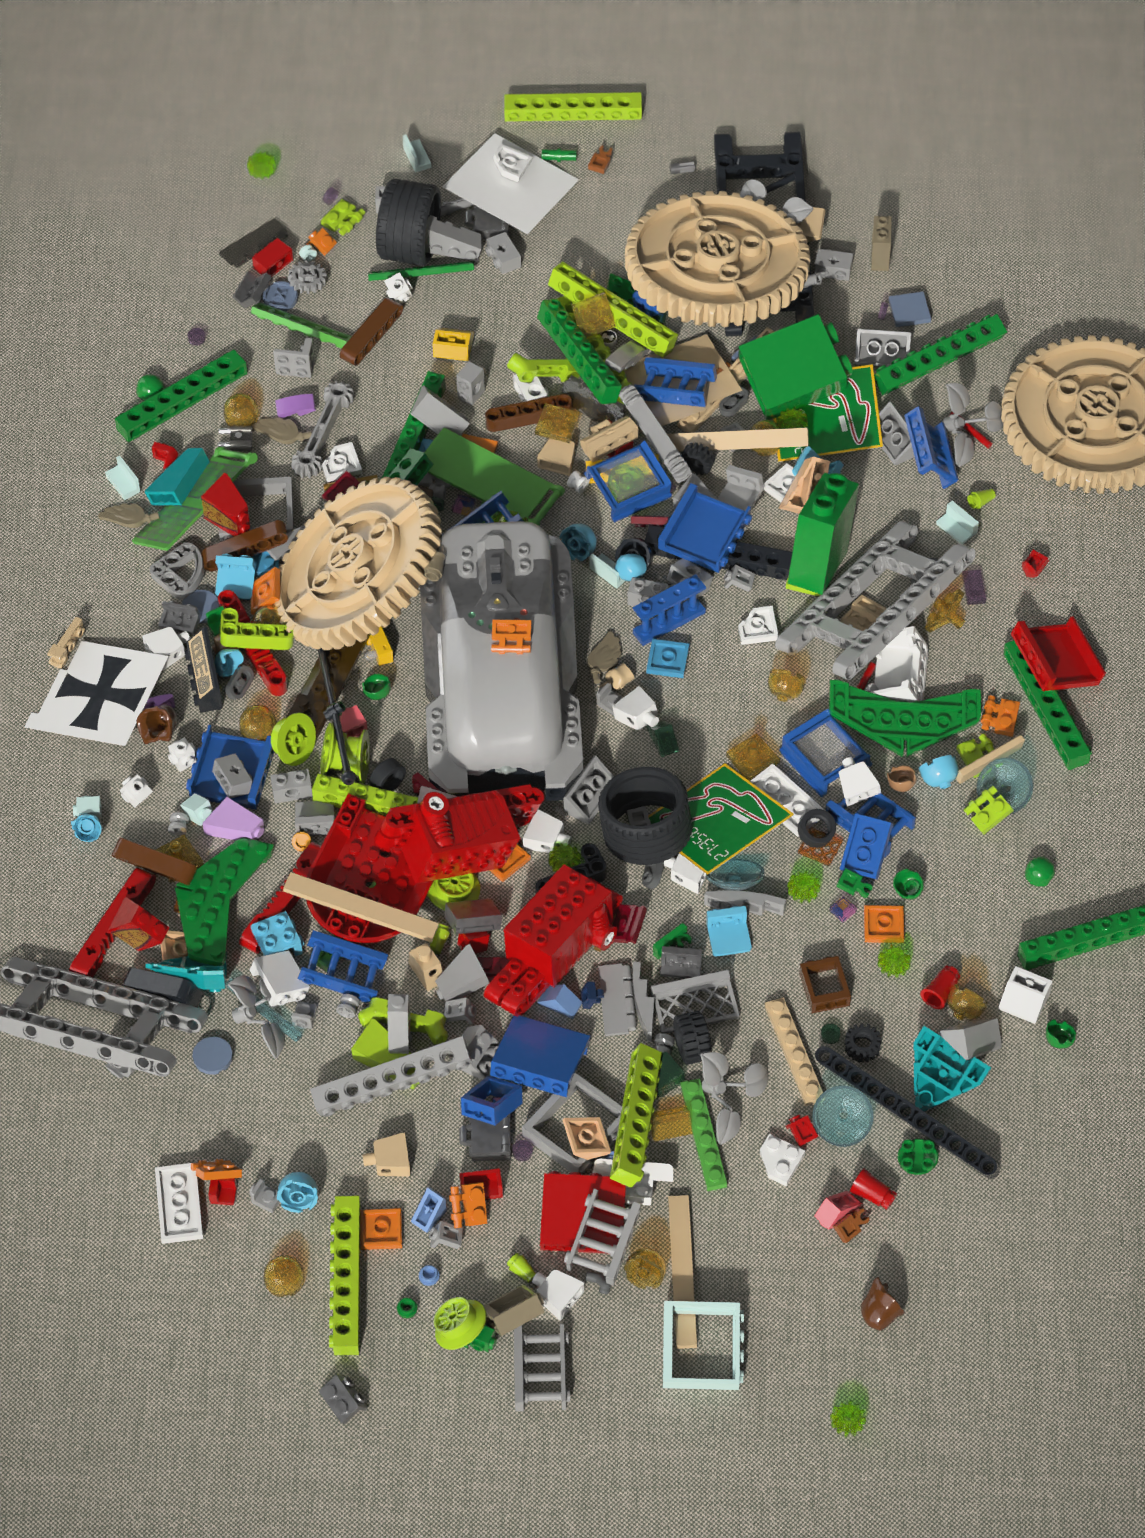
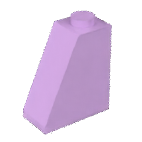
[203,797,264,840]

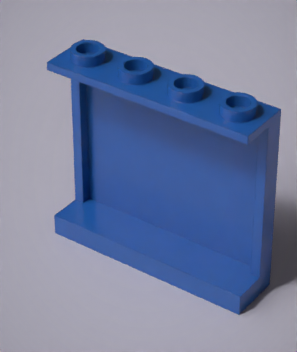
[658,483,752,573]
[186,725,275,810]
[490,1016,590,1097]

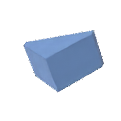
[538,984,582,1019]
[411,1187,447,1233]

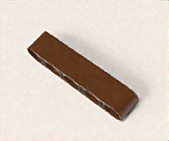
[339,298,403,366]
[485,394,572,432]
[201,520,288,572]
[111,837,197,886]

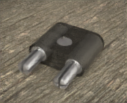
[217,426,253,451]

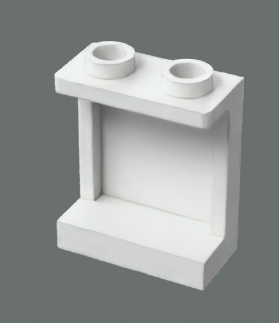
[250,950,310,1006]

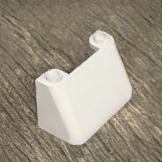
[865,626,928,703]

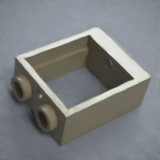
[871,216,892,271]
[484,1285,545,1336]

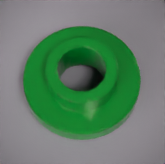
[397,1298,418,1318]

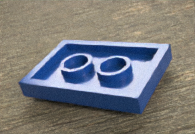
[840,813,893,880]

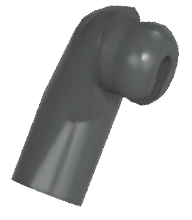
[585,1271,612,1294]

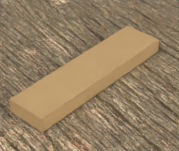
[956,735,1025,784]

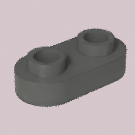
[719,387,748,417]
[225,666,254,700]
[642,862,664,890]

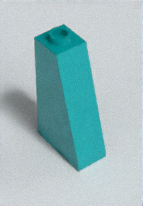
[144,448,210,505]

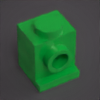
[464,1326,497,1353]

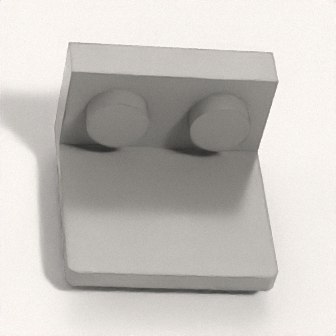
[273,338,315,378]
[717,465,764,511]
[295,801,334,836]

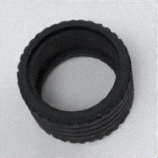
[376,178,441,266]
[598,767,692,865]

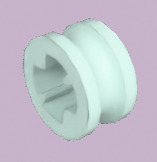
[299,245,317,262]

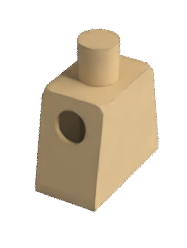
[537,433,575,476]
[408,943,443,991]
[362,1132,410,1176]

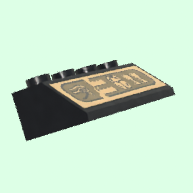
[184,627,222,713]

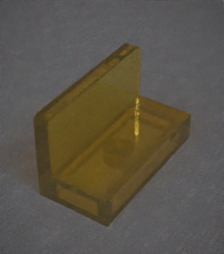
[650,1106,693,1141]

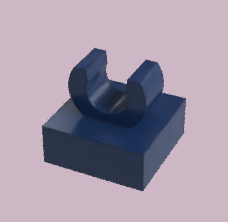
[581,981,604,1009]

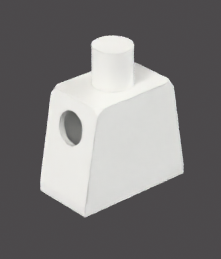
[142,627,190,671]
[612,686,659,730]
[839,757,881,806]
[523,810,572,854]
[663,853,707,894]
[532,1270,584,1321]

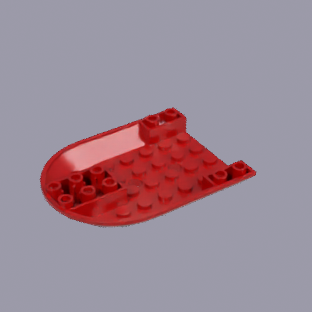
[306,793,434,943]

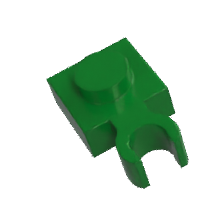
[836,868,873,898]

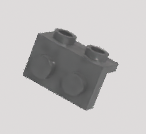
[233,271,271,308]
[158,601,201,635]
[660,946,702,979]
[319,1375,368,1424]

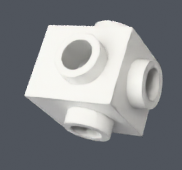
[384,272,412,303]
[168,737,197,772]
[120,774,153,808]

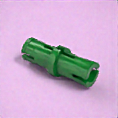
[542,148,577,162]

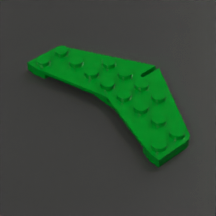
[829,680,981,757]
[175,838,274,966]

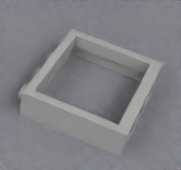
[219,477,294,542]
[522,1073,622,1175]

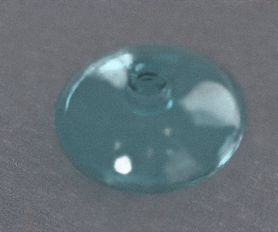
[977,758,1034,815]
[706,859,765,891]
[813,1086,874,1147]

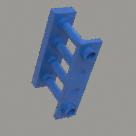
[634,357,717,407]
[904,406,959,489]
[442,491,523,536]
[633,574,706,646]
[826,793,916,858]
[297,930,388,1002]

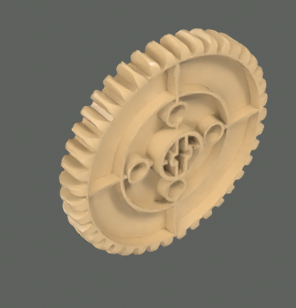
[625,191,810,327]
[1001,335,1145,494]
[274,477,442,650]

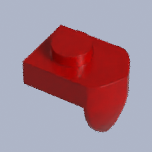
[152,441,178,469]
[1021,549,1049,578]

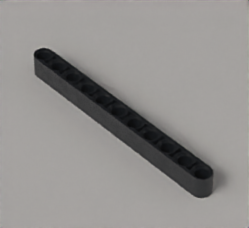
[815,1046,1000,1179]

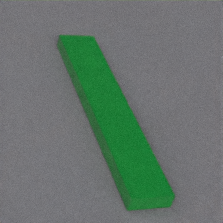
[368,261,474,281]

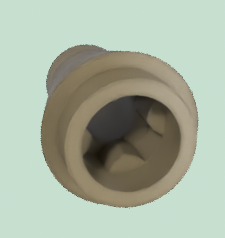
[424,552,445,581]

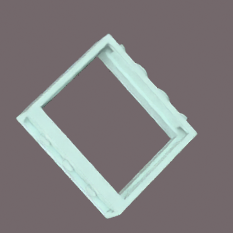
[663,1301,744,1390]

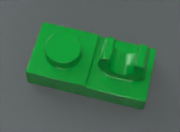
[653,923,692,960]

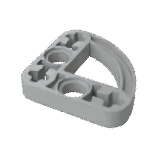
[149,542,204,600]

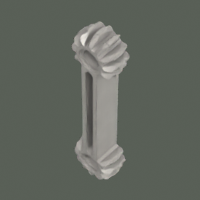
[291,381,354,479]
[619,384,692,483]

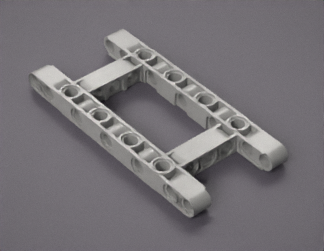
[775,521,976,680]
[0,957,208,1077]

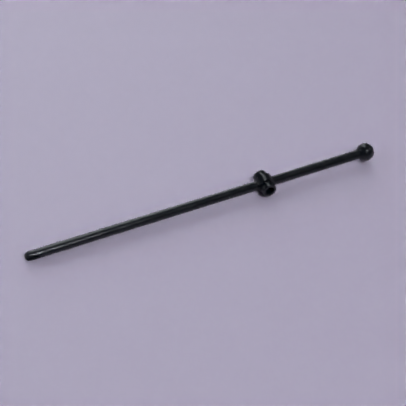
[318,648,356,785]

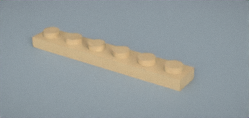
[765,997,825,1106]

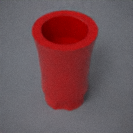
[920,965,961,1009]
[850,1168,897,1210]

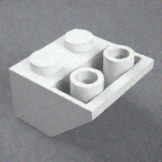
[998,966,1052,1024]

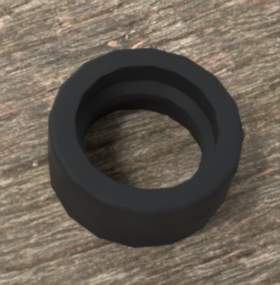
[369,758,406,792]
[797,809,836,848]

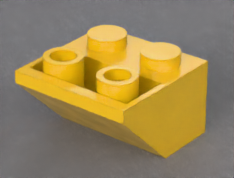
[433,327,475,361]

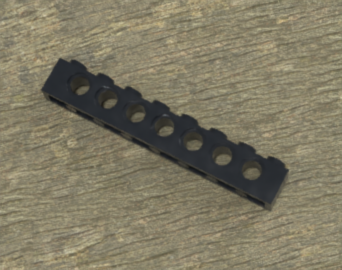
[645,525,793,580]

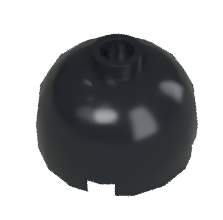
[615,537,654,569]

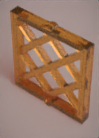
[798,827,843,866]

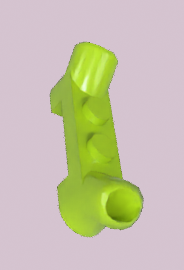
[507,353,580,382]
[358,997,448,1045]

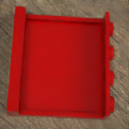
[1010,616,1106,691]
[540,1171,626,1254]

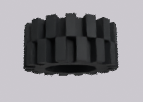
[681,442,716,475]
[844,1023,881,1062]

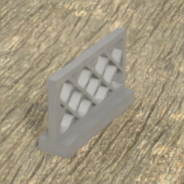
[650,970,740,1034]

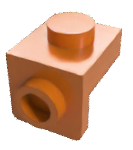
[306,228,337,256]

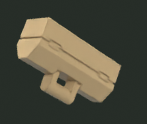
[580,416,638,462]

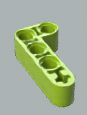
[220,608,294,650]

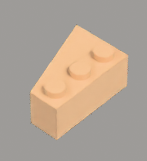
[779,457,830,514]

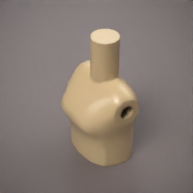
[599,663,634,690]

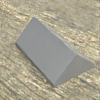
[855,329,911,368]
[410,386,470,435]
[879,401,915,465]
[564,756,614,824]
[939,1018,1002,1060]

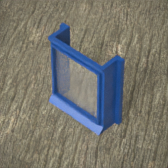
[584,440,672,523]
[779,709,873,797]

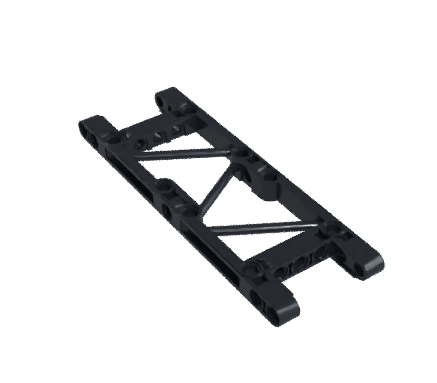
[714,132,814,337]

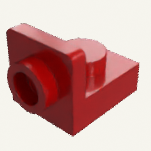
[785,1114,818,1146]

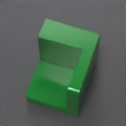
[206,606,224,637]

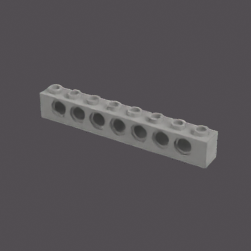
[310,1036,473,1117]

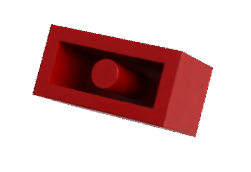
[252,238,293,277]

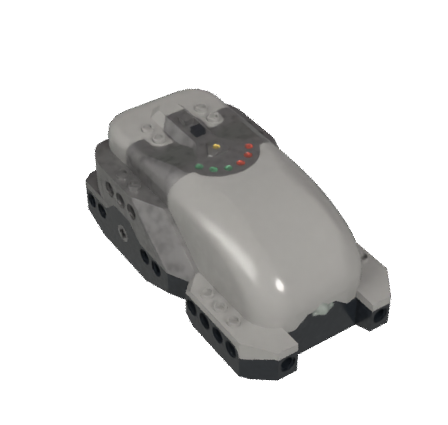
[420,521,583,801]

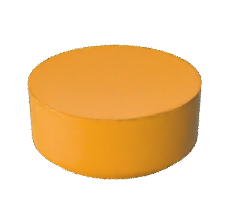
[292,831,311,851]

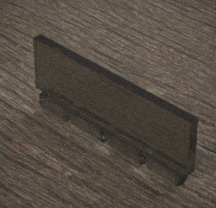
[218,218,288,268]
[560,375,625,423]

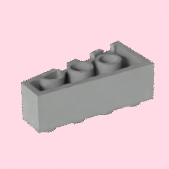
[425,215,481,261]

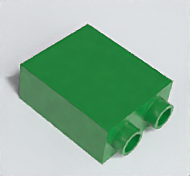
[739,314,853,421]
[788,472,859,595]

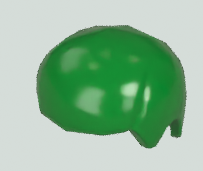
[136,374,164,400]
[362,674,391,700]
[1024,856,1056,887]
[893,869,924,900]
[1045,1019,1077,1049]

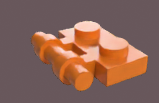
[491,620,532,654]
[981,695,1020,737]
[191,1159,242,1180]
[449,1182,487,1228]

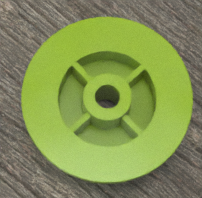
[271,713,316,766]
[320,723,347,775]
[346,729,370,783]
[427,873,480,911]
[433,1297,486,1350]

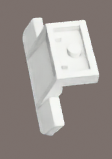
[593,1159,673,1205]

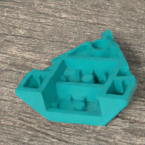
[145,952,227,992]
[913,1026,991,1111]

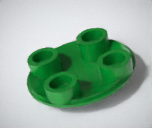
[897,1139,938,1175]

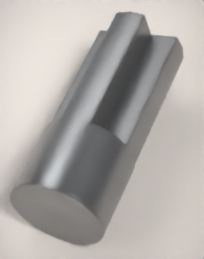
[669,161,695,174]

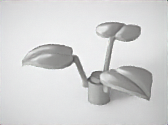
[740,180,813,225]
[942,383,1003,467]
[228,975,285,1059]
[700,1052,768,1145]

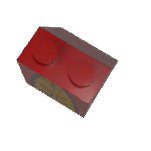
[201,472,250,537]
[108,897,170,951]

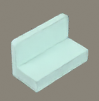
[403,134,432,173]
[105,456,140,500]
[936,501,979,544]
[589,553,625,588]

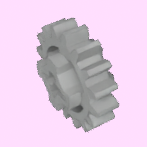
[288,260,326,294]

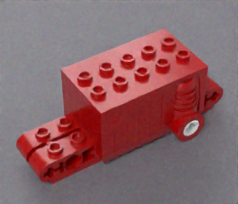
[374,785,544,884]
[484,864,623,1017]

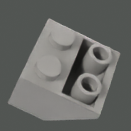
[448,1025,500,1080]

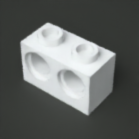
[513,374,549,402]

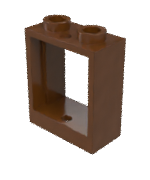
[799,956,851,1014]

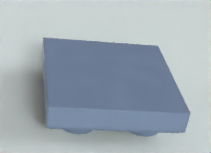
[888,292,931,327]

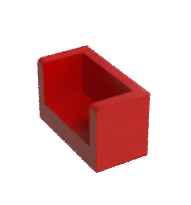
[459,1168,503,1203]

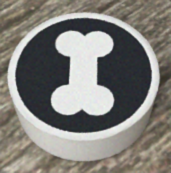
[600,330,617,348]

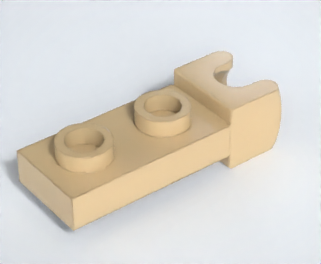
[47,617,85,668]

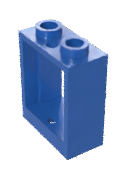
[461,1076,523,1126]

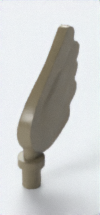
[252,417,312,444]
[98,503,159,528]
[587,631,621,684]

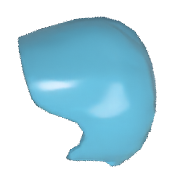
[615,554,647,581]
[214,649,244,678]
[71,813,103,842]

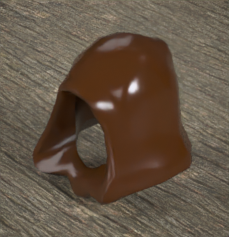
[136,703,178,745]
[861,1277,905,1331]

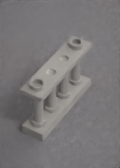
[564,1189,641,1286]
[514,1324,570,1411]

